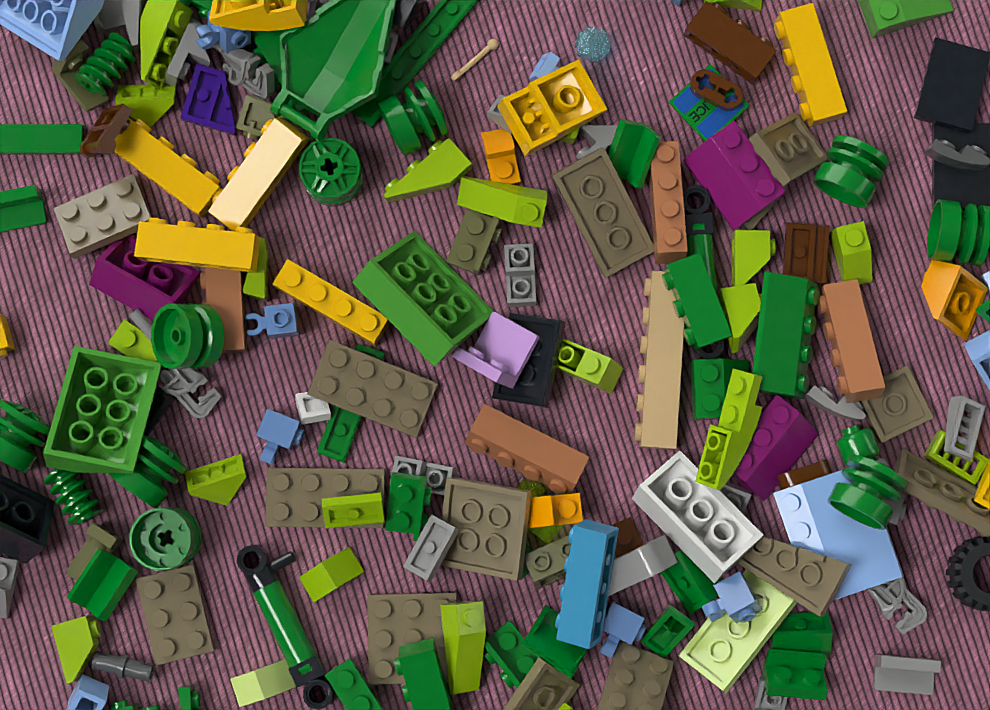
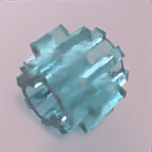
[574,26,612,63]

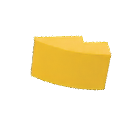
[209,0,308,31]
[497,59,607,157]

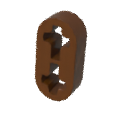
[689,69,743,111]
[777,459,832,490]

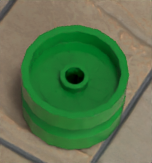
[151,304,224,369]

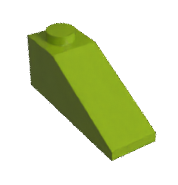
[457,176,547,228]
[440,601,486,694]

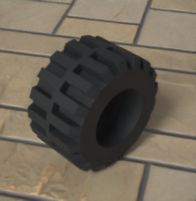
[946,537,990,611]

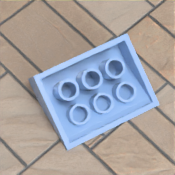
[0,0,104,61]
[773,467,904,600]

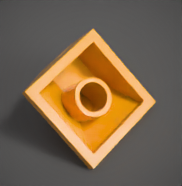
[921,260,988,340]

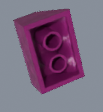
[683,121,786,231]
[89,234,200,320]
[732,395,818,502]

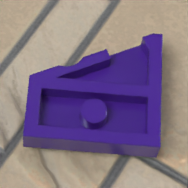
[180,64,236,136]

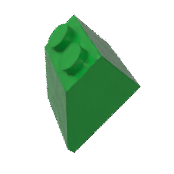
[690,359,749,421]

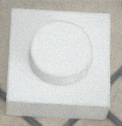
[295,392,331,424]

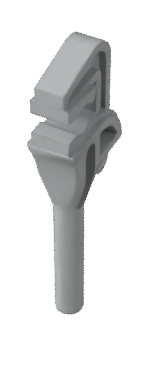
[189,17,275,99]
[129,309,222,418]
[866,577,927,635]

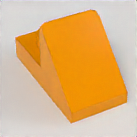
[481,129,521,185]
[528,493,583,528]

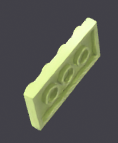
[679,569,797,693]

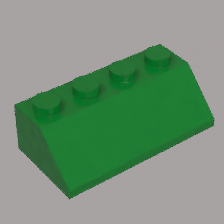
[752,272,820,400]

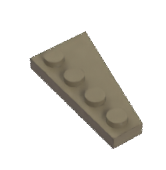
[737,536,852,616]

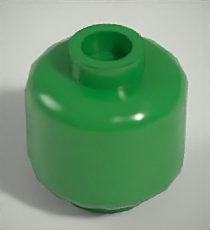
[836,424,880,466]

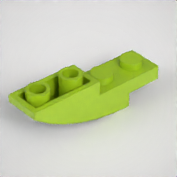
[695,368,762,490]

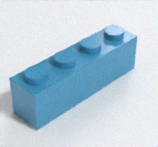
[555,519,619,649]

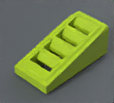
[242,237,268,302]
[923,430,989,485]

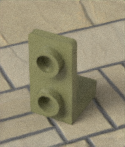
[51,40,109,112]
[66,523,123,581]

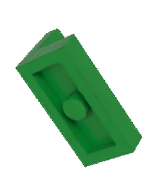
[608,119,660,189]
[0,185,47,233]
[67,548,138,622]
[660,549,721,614]
[771,612,833,658]

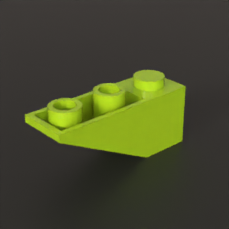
[140,0,193,90]
[383,138,472,203]
[556,338,624,394]

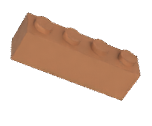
[648,141,688,264]
[200,268,248,354]
[817,279,885,403]
[464,404,589,494]

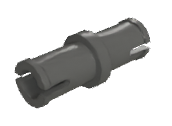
[92,651,155,683]

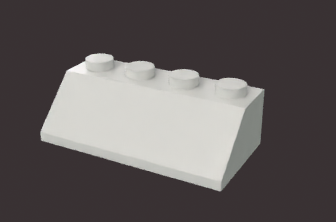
[632,450,763,584]

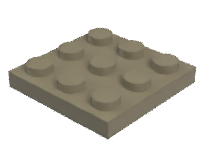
[441,476,532,581]
[367,592,456,685]

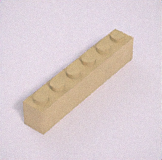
[634,271,684,450]

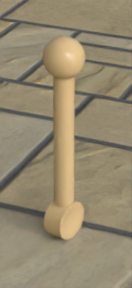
[451,39,499,82]

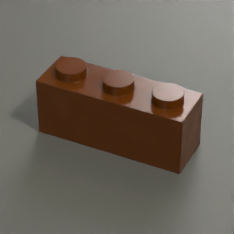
[683,1,777,85]

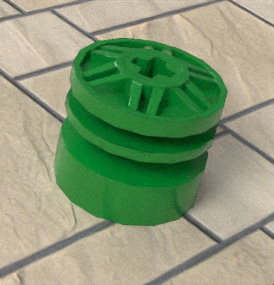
[376,80,449,157]
[813,135,890,208]
[299,138,363,207]
[927,199,990,266]
[0,398,51,473]
[108,435,188,508]
[827,454,908,530]
[129,507,202,571]

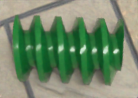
[73,32,136,97]
[44,468,104,526]

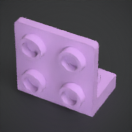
[452,312,539,389]

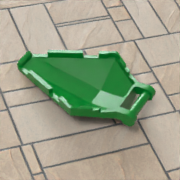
[270,0,397,141]

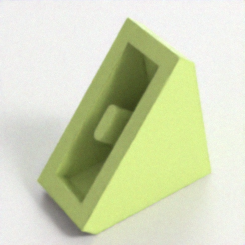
[230,659,296,707]

